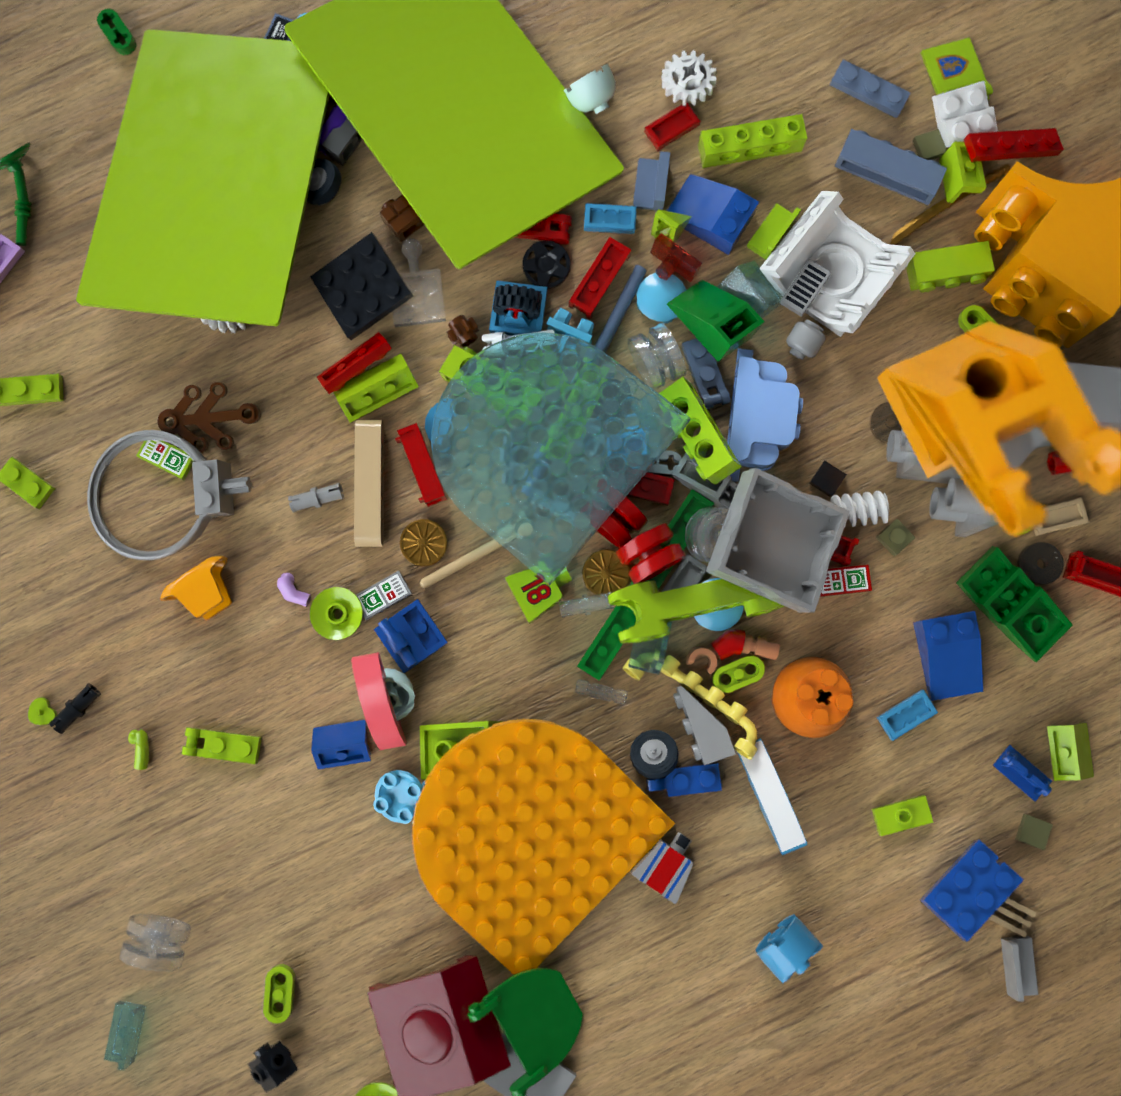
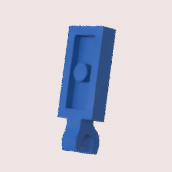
[646,763,722,797]

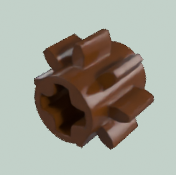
[446,315,479,348]

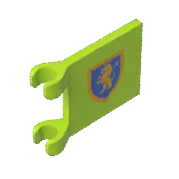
[921,37,993,101]

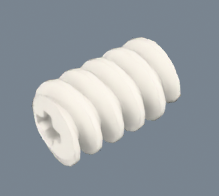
[830,491,889,528]

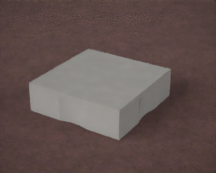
[706,468,850,613]

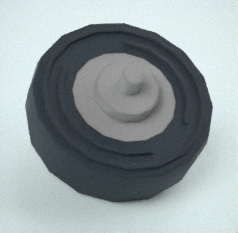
[307,159,342,205]
[630,730,679,779]

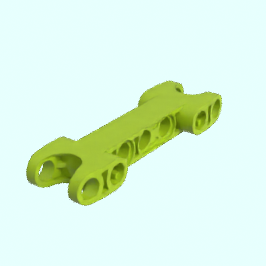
[608,579,784,643]

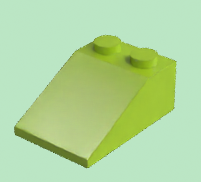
[420,721,504,780]

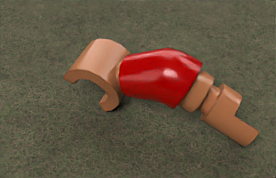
[686,629,780,675]

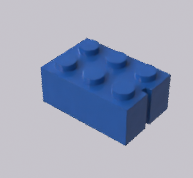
[920,840,1024,942]

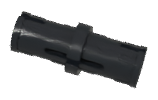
[49,683,101,734]

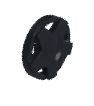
[522,241,570,289]

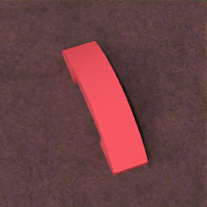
[351,652,407,750]

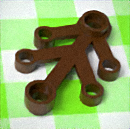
[157,382,261,453]

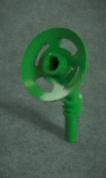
[0,142,32,246]

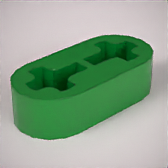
[97,9,136,55]

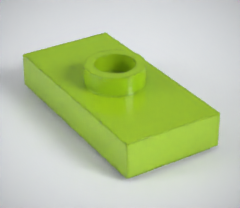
[872,795,934,836]

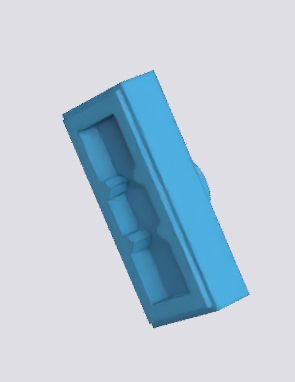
[584,203,637,234]
[876,689,938,741]

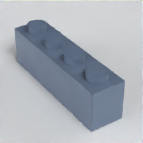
[834,129,947,205]

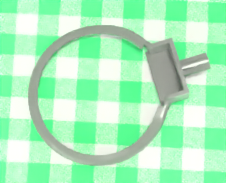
[87,430,253,560]

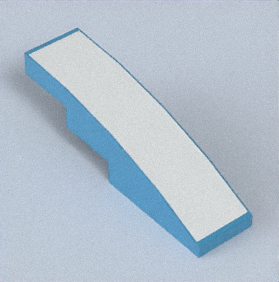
[736,738,808,856]

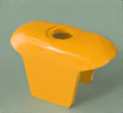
[160,556,232,620]

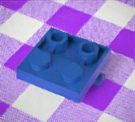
[374,599,448,673]

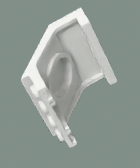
[759,191,915,337]

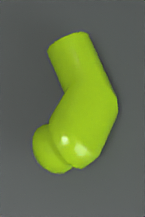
[128,729,149,770]

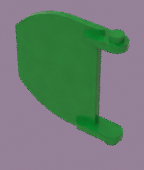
[468,968,583,1096]

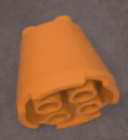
[771,657,854,738]

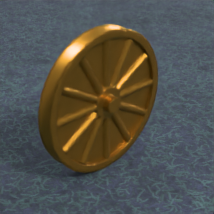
[400,519,447,566]
[582,549,630,597]

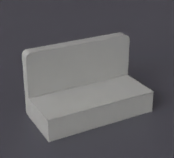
[1001,936,1038,1002]

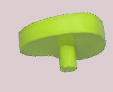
[28,697,57,725]

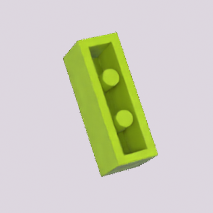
[906,241,995,293]

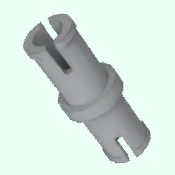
[288,483,344,512]

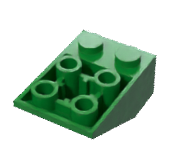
[667,280,765,362]

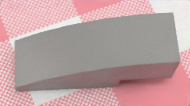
[672,453,738,513]

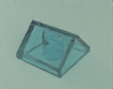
[717,261,783,318]

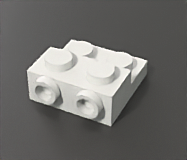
[932,81,998,147]

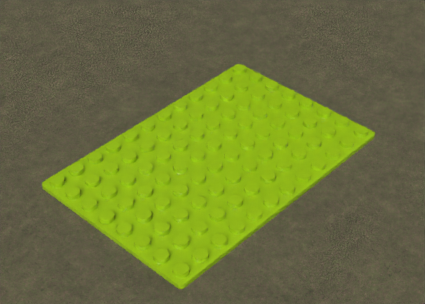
[284,0,624,269]
[76,29,329,326]

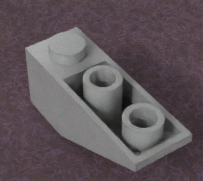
[673,686,736,765]

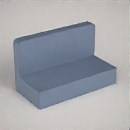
[633,151,670,211]

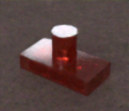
[650,233,702,283]

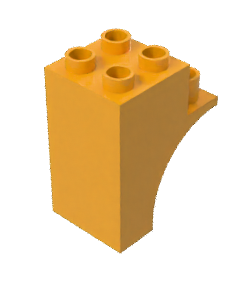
[974,161,1121,348]

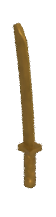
[890,163,1011,245]

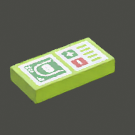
[136,440,193,480]

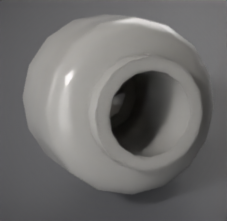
[786,319,826,360]

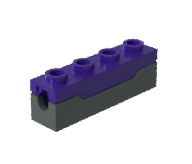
[318,106,363,166]

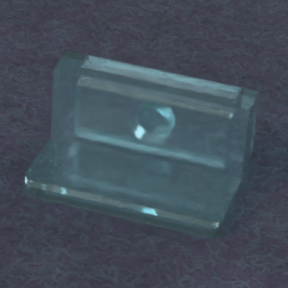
[628,622,672,675]
[104,1001,146,1071]

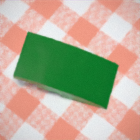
[956,546,1073,662]

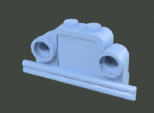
[727,348,803,482]

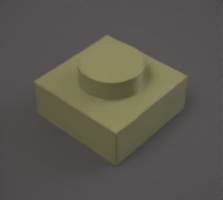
[876,519,916,556]

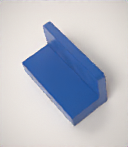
[311,720,371,770]

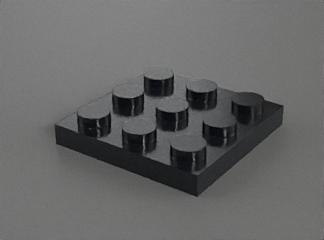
[310,232,414,340]

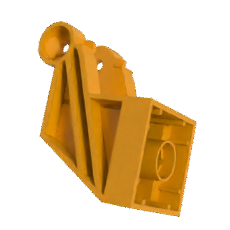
[877,321,1121,536]

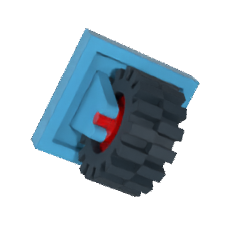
[489,280,548,336]

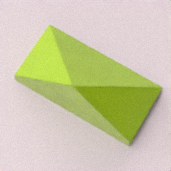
[651,209,692,249]

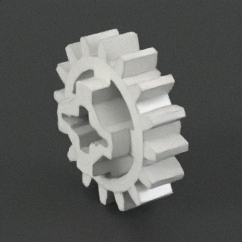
[661,51,717,106]

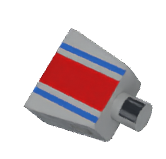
[630,832,694,904]

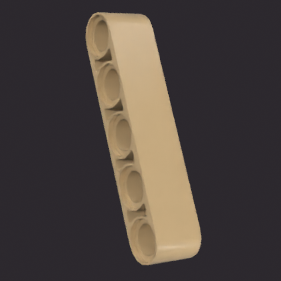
[354,420,385,547]

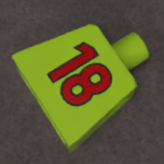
[505,564,572,624]

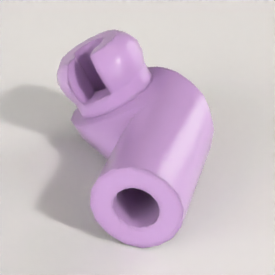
[277,573,311,607]

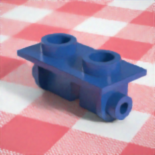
[993,745,1052,802]

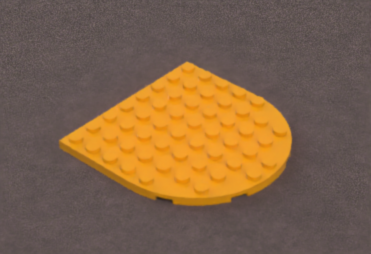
[412,719,675,975]

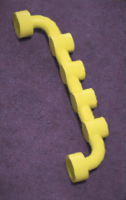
[622,653,758,760]

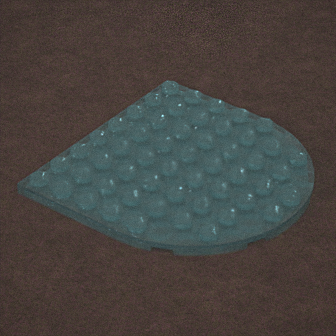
[431,333,690,586]

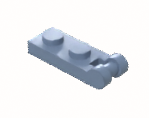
[681,338,731,410]

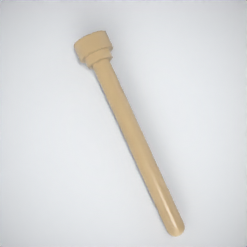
[420,515,536,588]

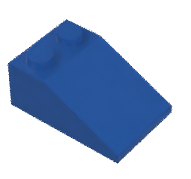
[667,174,759,255]
[913,611,984,701]

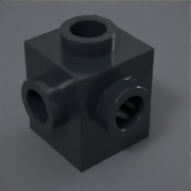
[247,1041,298,1093]

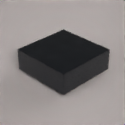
[809,460,847,497]

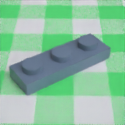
[830,59,910,118]

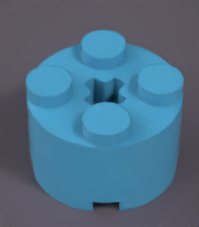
[755,914,823,983]

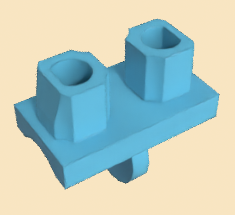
[546,308,594,355]

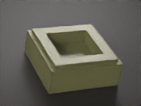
[912,129,947,160]
[1015,814,1053,850]

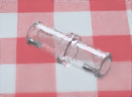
[559,592,614,618]

